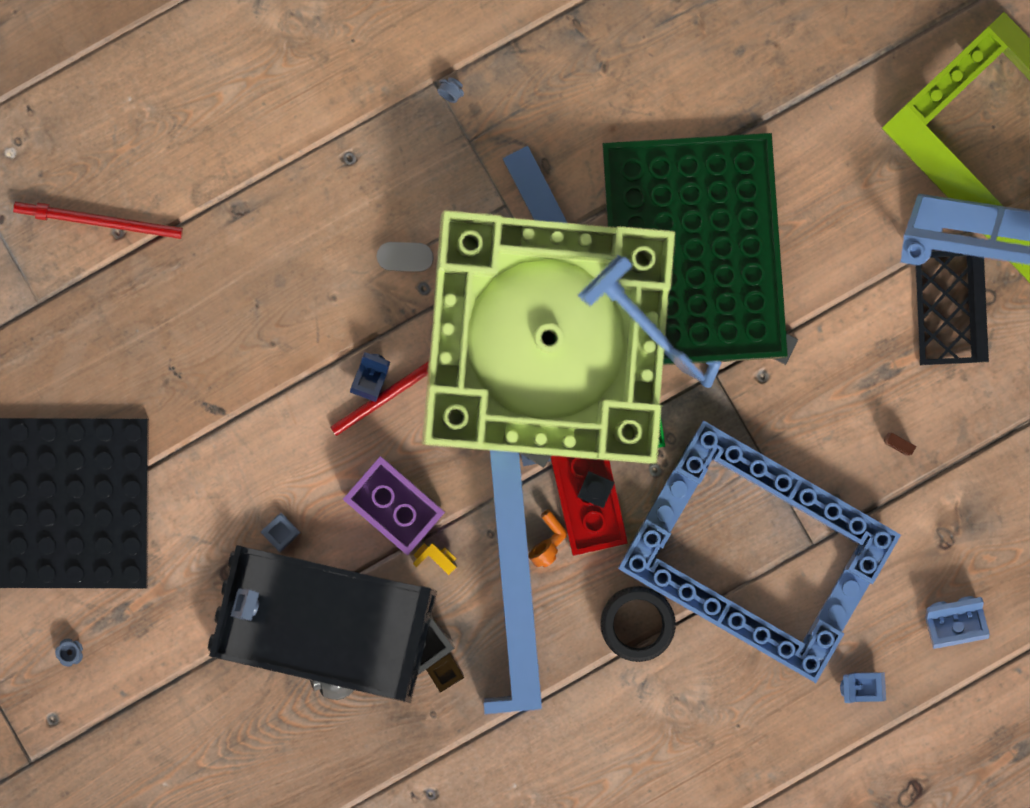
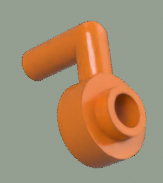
[528,509,567,567]

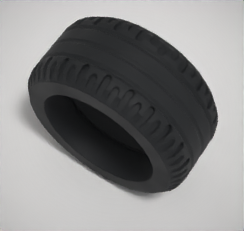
[600,586,676,662]

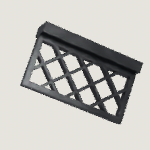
[916,251,989,365]

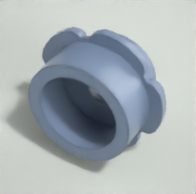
[437,77,464,103]
[55,638,83,667]

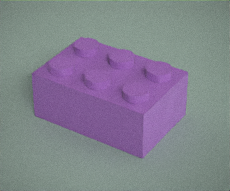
[343,456,445,556]

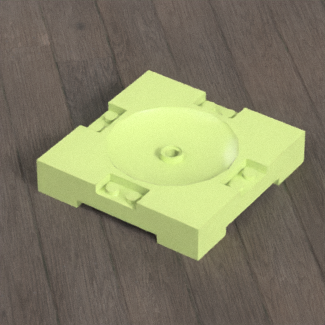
[422,211,675,464]

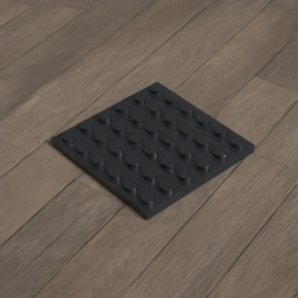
[0,418,149,589]

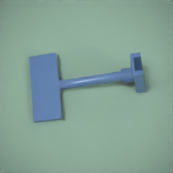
[577,255,707,383]

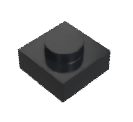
[577,471,615,509]

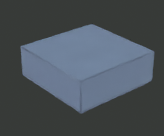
[261,512,301,552]

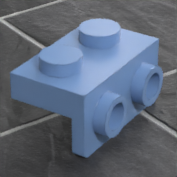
[925,596,990,649]

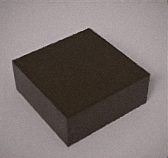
[426,653,464,693]

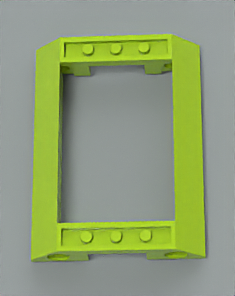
[881,12,1030,283]

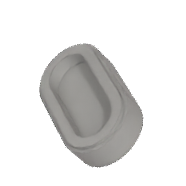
[377,242,433,272]

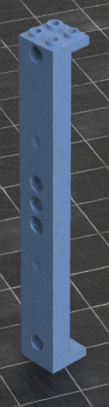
[484,450,542,714]

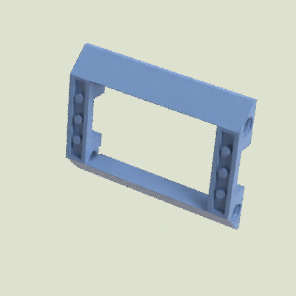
[618,421,901,683]

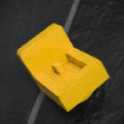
[412,543,457,575]

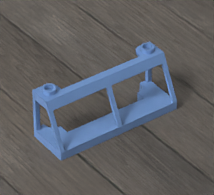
[900,194,1030,265]

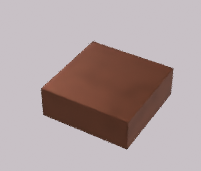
[883,432,917,456]

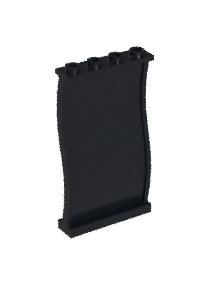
[208,545,437,703]

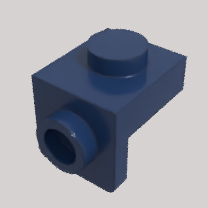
[350,352,390,402]

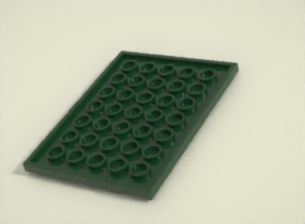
[602,133,788,365]

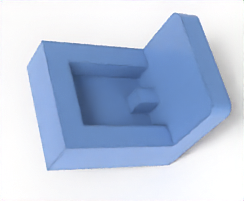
[840,672,886,703]

